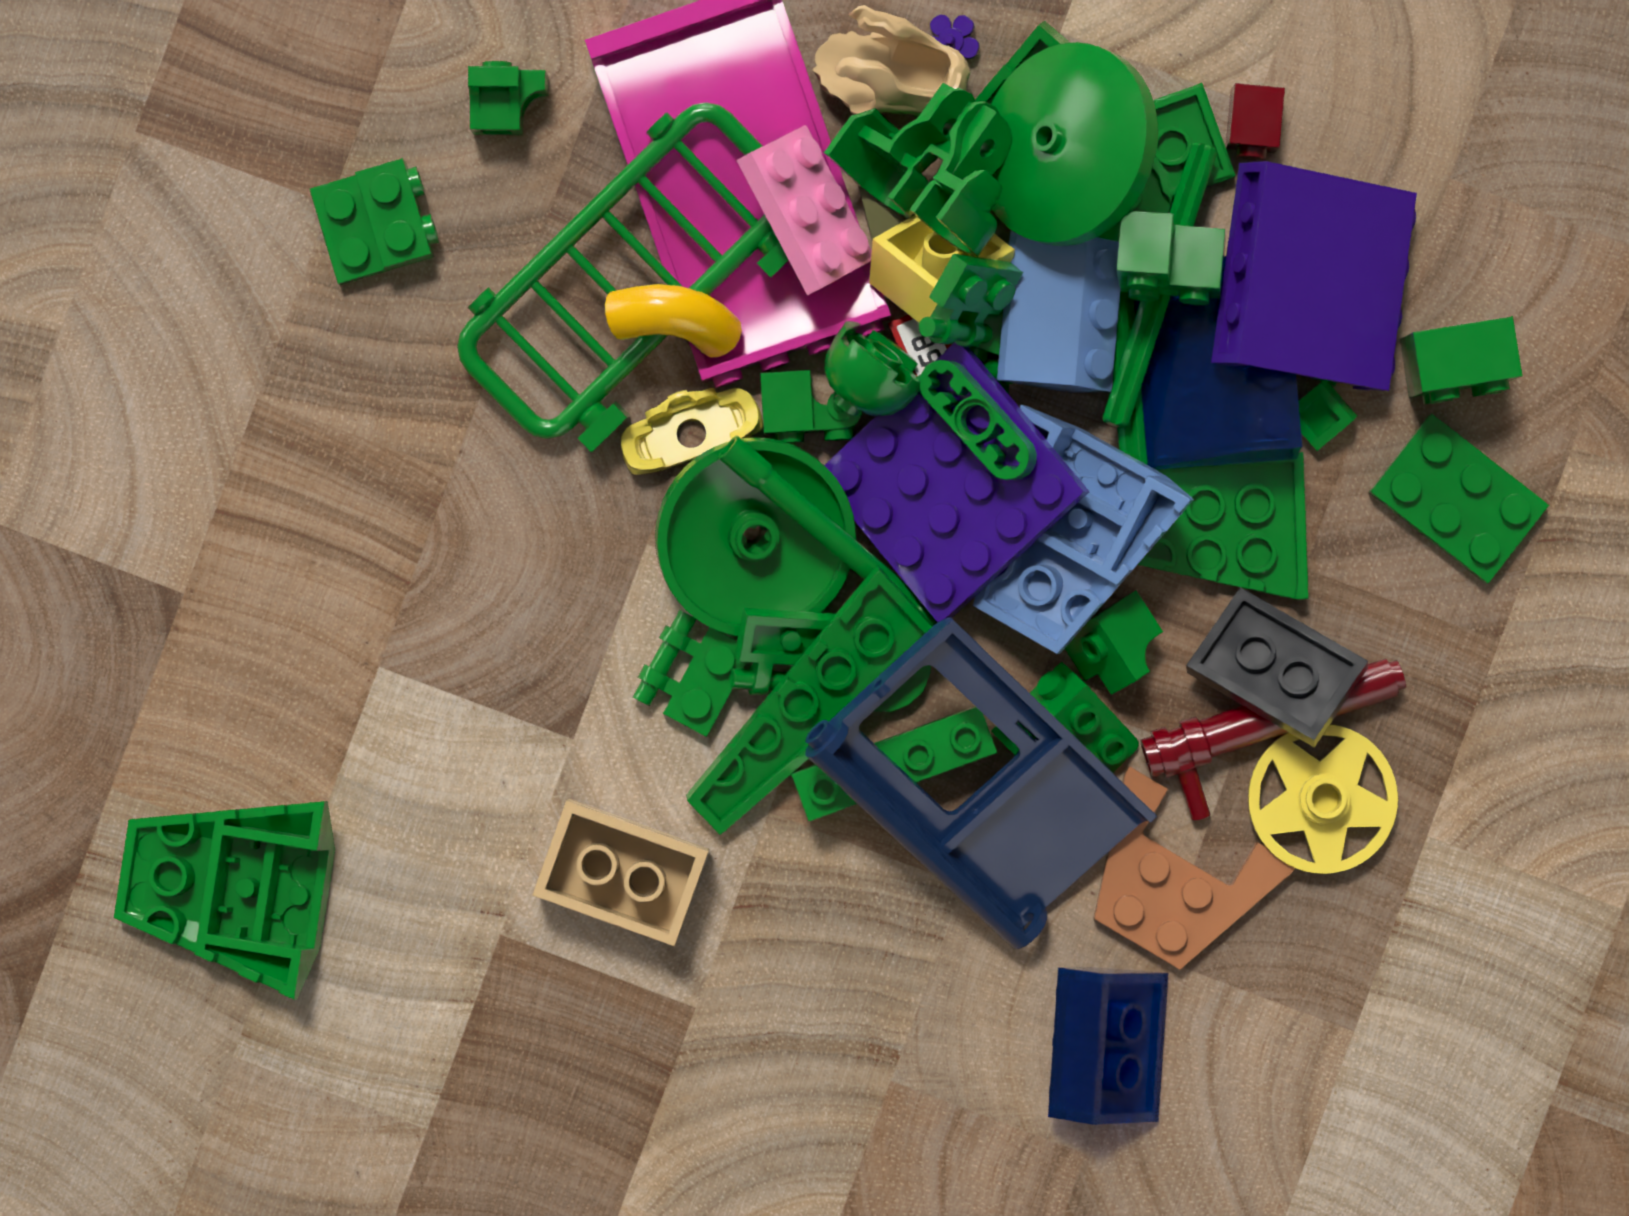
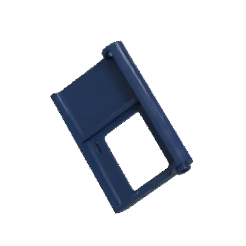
[805,617,1157,949]

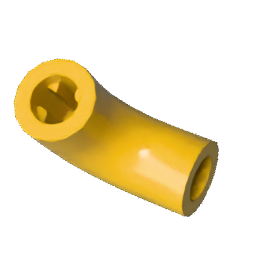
[605,284,742,357]

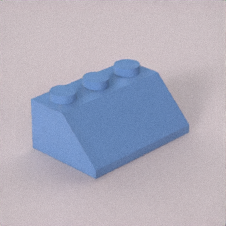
[997,230,1120,393]

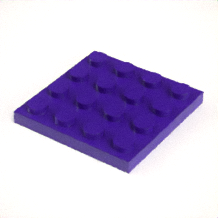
[825,342,1090,622]

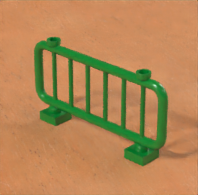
[457,102,789,452]

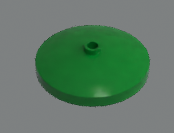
[991,42,1158,246]
[655,437,856,636]

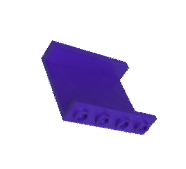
[1211,161,1417,391]

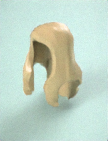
[813,5,970,117]

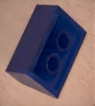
[1048,967,1169,1125]

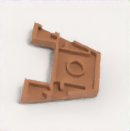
[1093,766,1295,969]

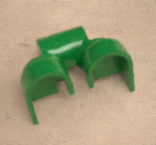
[824,83,1012,257]

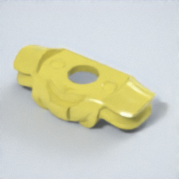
[621,388,763,475]

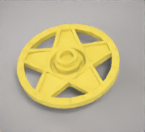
[1248,725,1398,874]

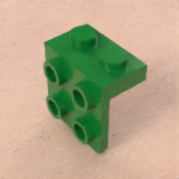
[991,662,1139,773]

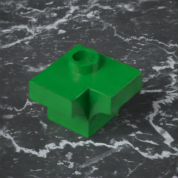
[468,61,548,136]
[1065,590,1163,695]

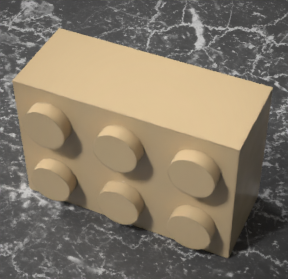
[532,799,710,946]

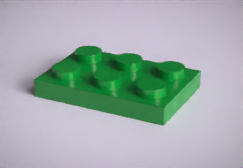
[1368,413,1549,584]

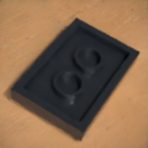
[1186,587,1368,747]

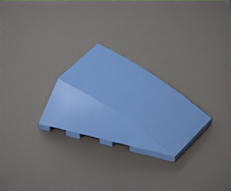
[973,405,1194,654]

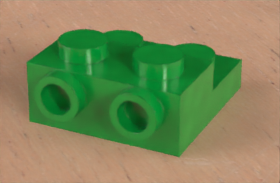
[310,158,439,285]

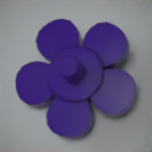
[930,14,980,59]

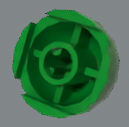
[824,321,921,417]

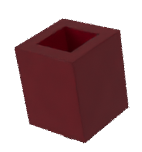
[1225,83,1285,160]

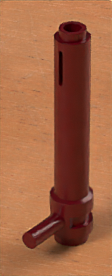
[1140,658,1406,821]

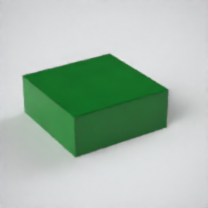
[1285,380,1357,451]

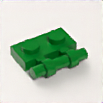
[919,254,1023,347]
[730,608,835,696]
[633,609,747,737]

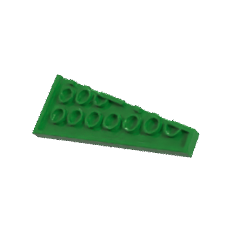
[1138,452,1309,599]

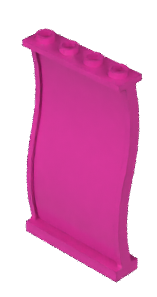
[585,0,891,388]

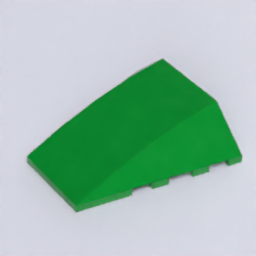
[114,801,335,1000]

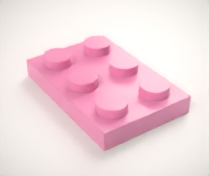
[737,125,872,295]

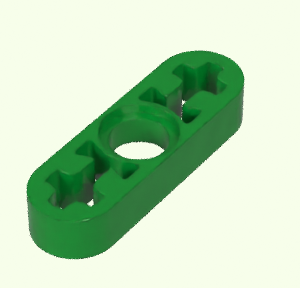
[919,360,1037,480]

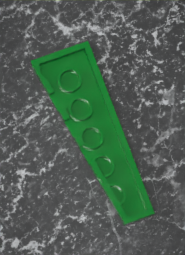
[686,566,934,835]

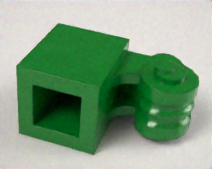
[760,370,862,443]

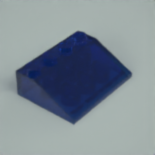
[1134,256,1303,469]

